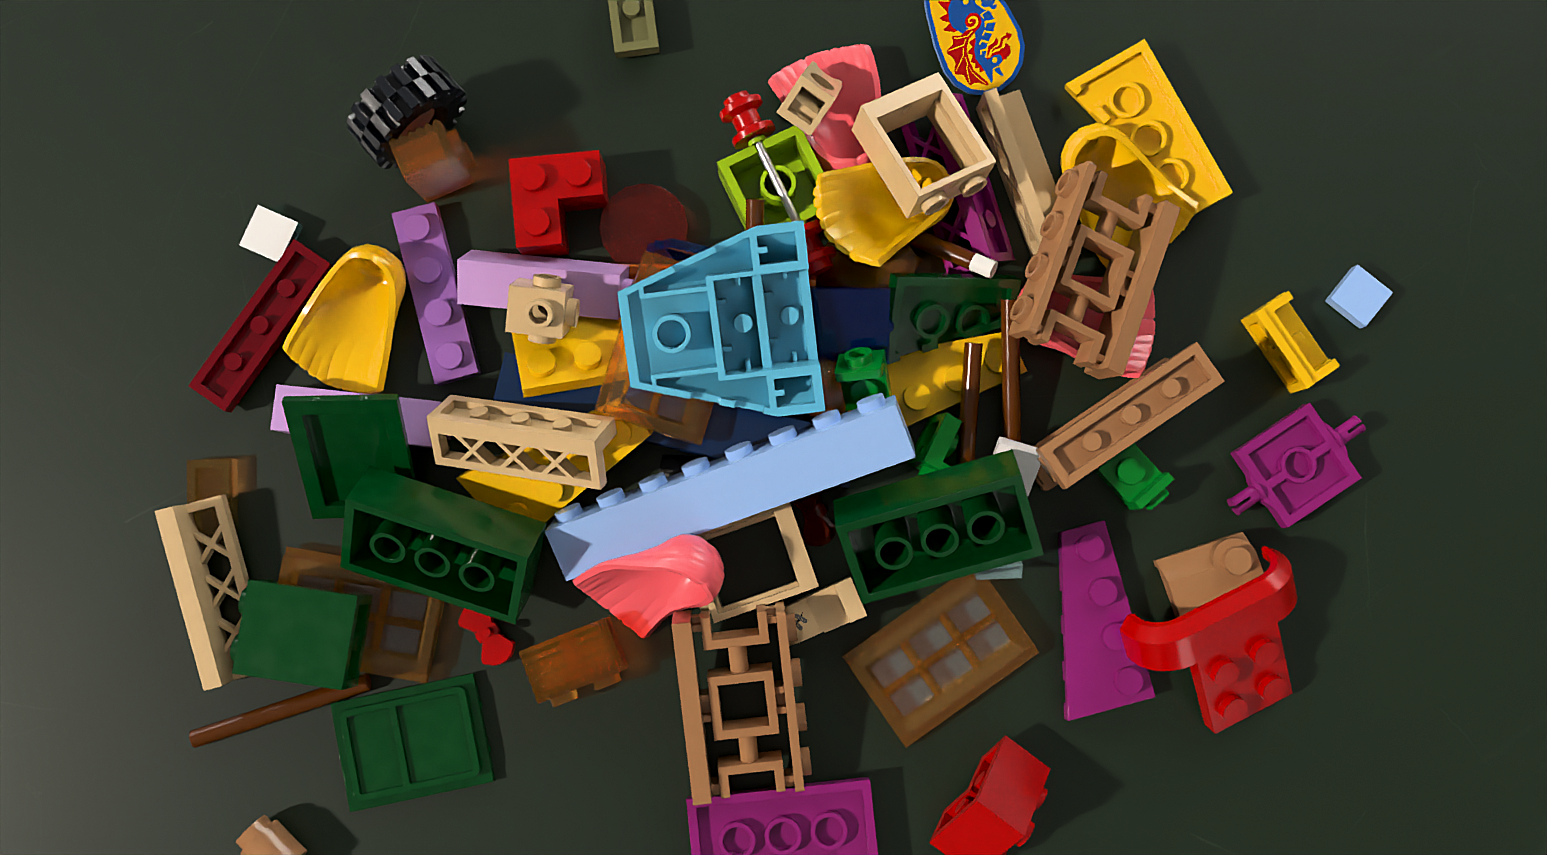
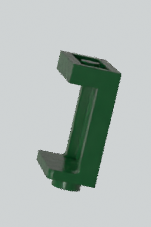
[230,579,373,690]

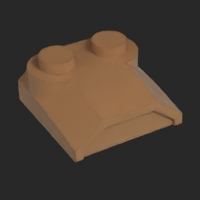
[1153,532,1264,618]

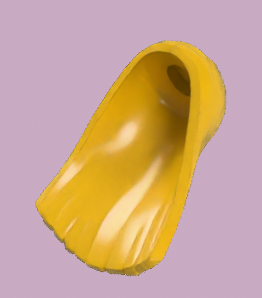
[1060,123,1198,269]
[813,157,954,267]
[283,244,406,394]

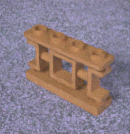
[1008,161,1181,379]
[1033,342,1225,491]
[672,600,812,805]

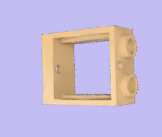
[852,72,996,219]
[696,502,819,623]

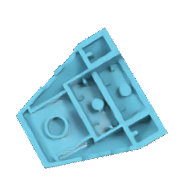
[617,220,825,417]

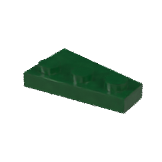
[880,272,1021,365]

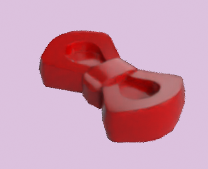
[458,608,516,666]

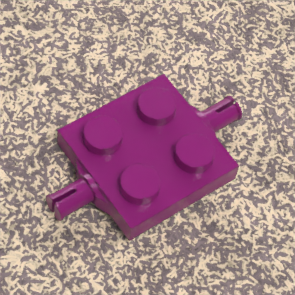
[1227,403,1366,528]

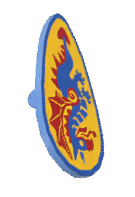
[923,0,1025,95]

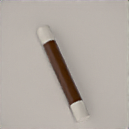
[907,231,998,279]

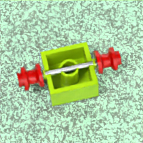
[717,90,837,277]

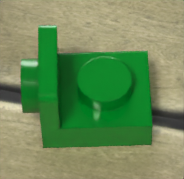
[835,347,892,411]
[907,413,962,476]
[1094,443,1174,510]

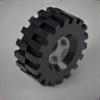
[347,55,467,169]

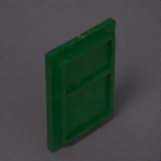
[282,394,416,519]
[330,673,495,812]

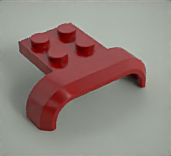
[1119,546,1297,734]

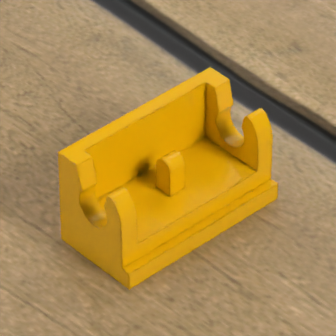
[1241,291,1340,394]

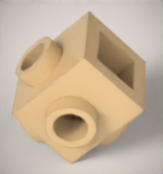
[505,274,580,344]

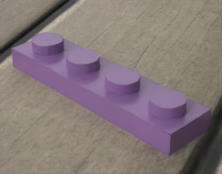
[391,202,482,386]

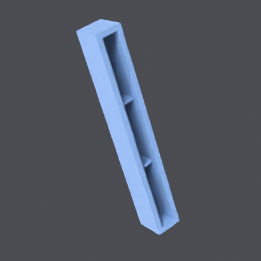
[545,393,916,581]

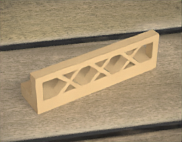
[976,88,1081,258]
[426,395,617,490]
[154,494,249,691]

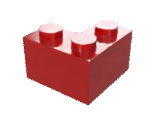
[508,150,609,257]
[929,735,1051,855]

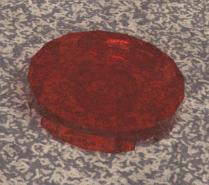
[599,183,689,265]

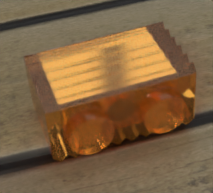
[389,119,477,203]
[519,616,629,707]

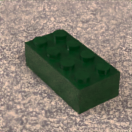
[833,449,1044,604]
[340,466,547,624]

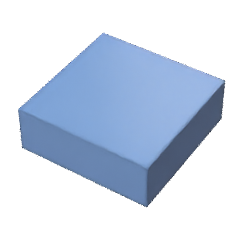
[1325,265,1393,329]

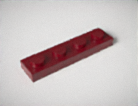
[188,239,333,413]

